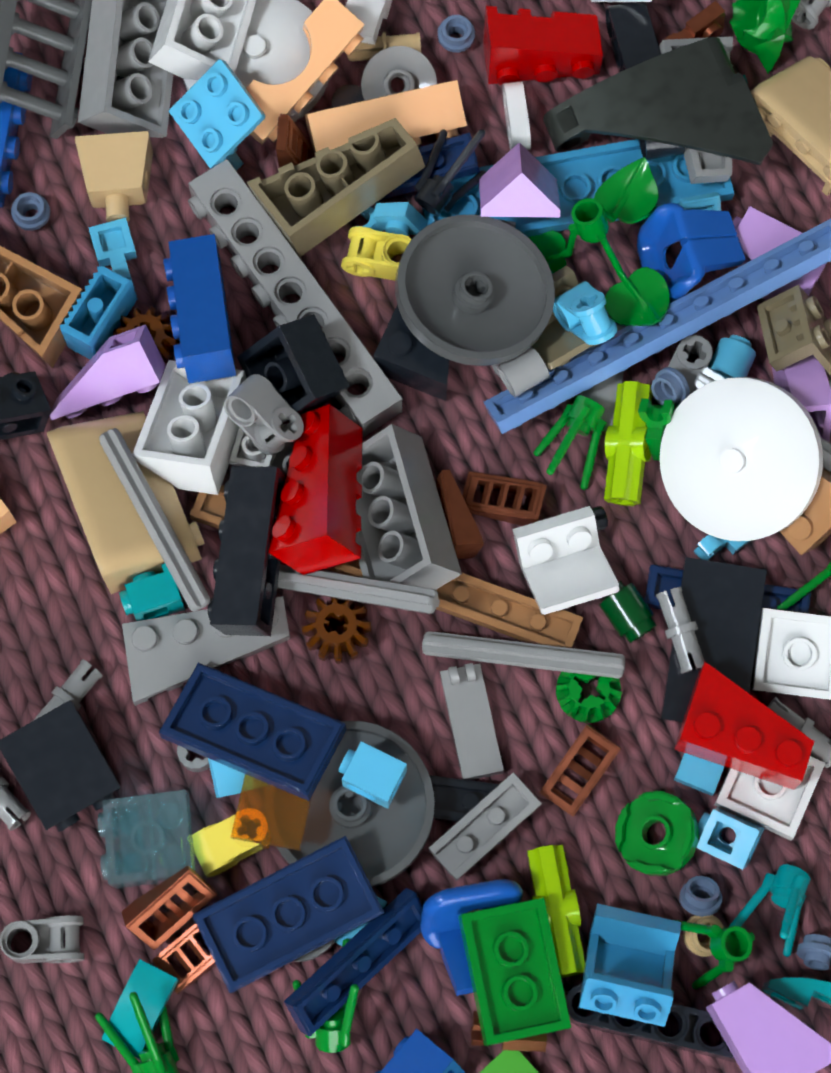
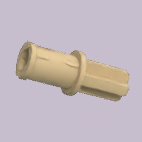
[347,32,421,61]

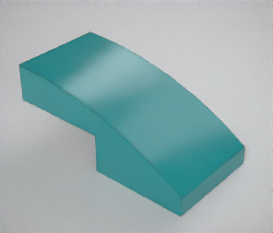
[102,959,179,1059]
[761,978,831,1009]

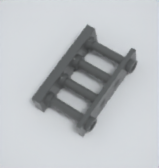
[0,0,92,139]

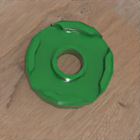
[615,791,699,876]

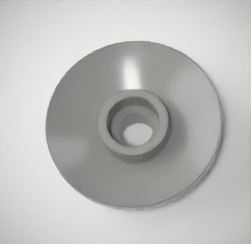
[361,46,437,100]

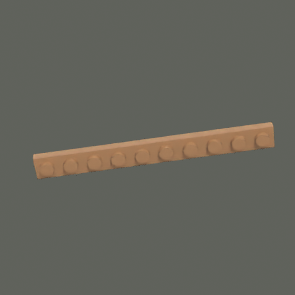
[189,485,583,648]

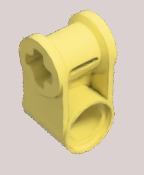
[341,226,412,281]
[188,809,272,878]

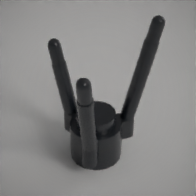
[414,129,486,216]

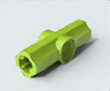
[604,381,653,506]
[527,845,585,978]

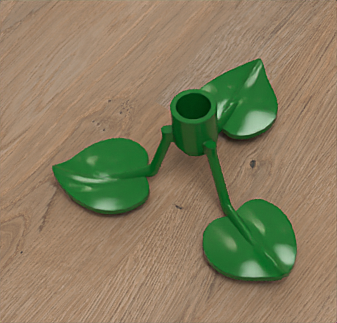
[528,157,670,326]

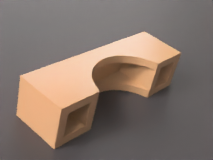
[246,0,365,145]

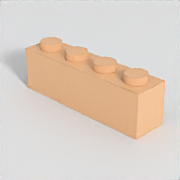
[305,80,467,157]

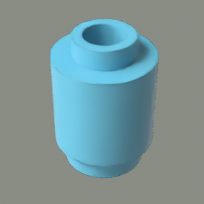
[708,335,756,378]

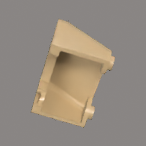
[750,56,831,196]
[47,411,205,594]

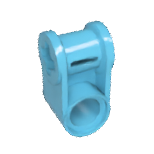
[553,281,618,345]

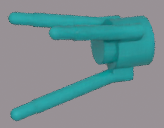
[729,864,811,957]

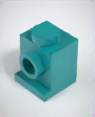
[119,563,185,621]

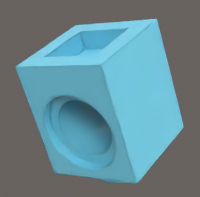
[338,741,407,809]

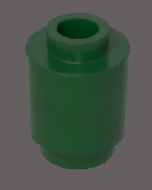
[599,581,657,644]

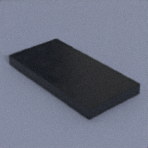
[660,557,767,723]

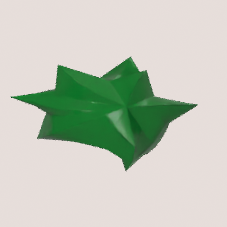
[729,0,800,74]

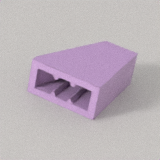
[733,206,827,300]
[772,355,831,442]
[706,981,831,1073]

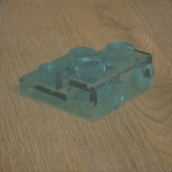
[98,790,195,889]

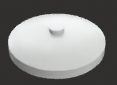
[183,0,329,122]
[660,377,823,541]

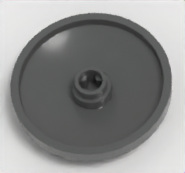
[395,215,555,366]
[265,721,435,888]

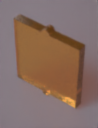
[231,774,312,850]

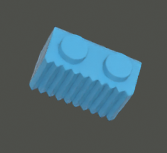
[60,266,138,359]

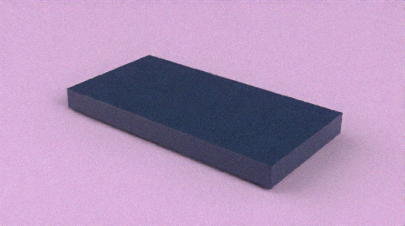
[159,663,347,801]
[192,836,385,994]

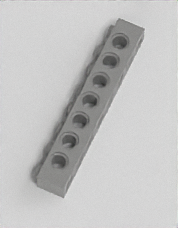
[188,159,402,437]

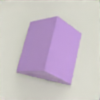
[479,142,560,218]

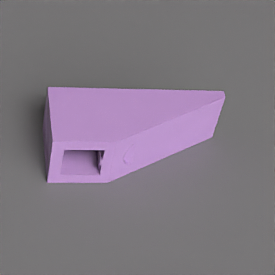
[49,324,166,420]

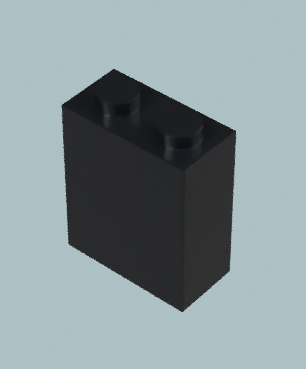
[0,700,121,832]

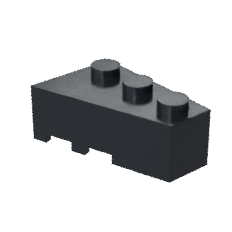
[374,305,450,401]

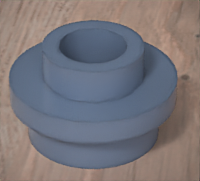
[438,15,475,52]
[11,192,51,231]
[651,367,690,406]
[679,876,722,916]
[797,934,831,970]

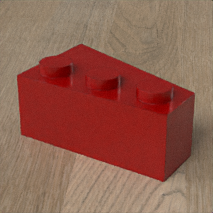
[483,6,603,86]
[674,662,815,790]

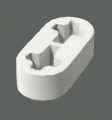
[503,81,531,150]

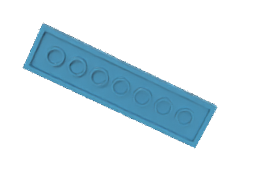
[422,139,734,237]

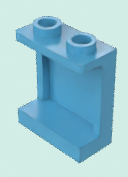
[579,903,681,1027]

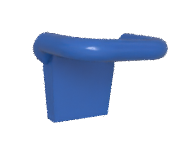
[637,203,746,303]
[420,879,523,996]

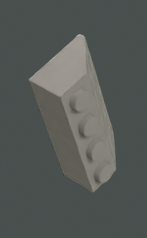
[78,0,173,138]
[356,424,462,590]

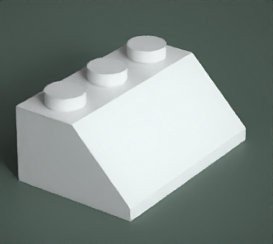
[148,0,256,79]
[132,360,246,495]

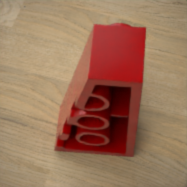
[268,404,362,575]

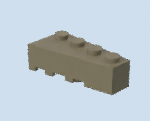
[247,118,425,257]

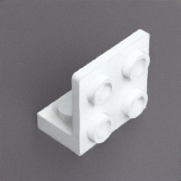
[512,506,620,615]

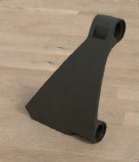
[543,37,773,165]

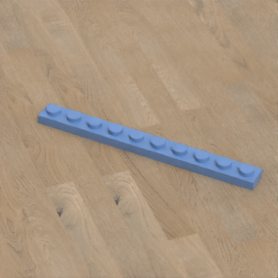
[483,219,831,434]

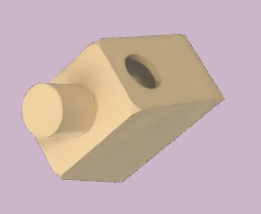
[75,131,153,222]

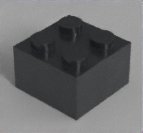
[237,314,350,425]

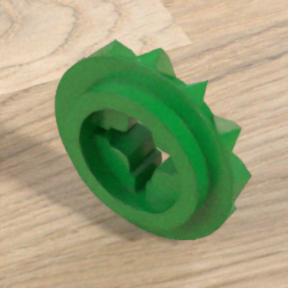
[556,672,622,723]

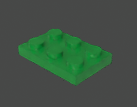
[458,898,571,1046]

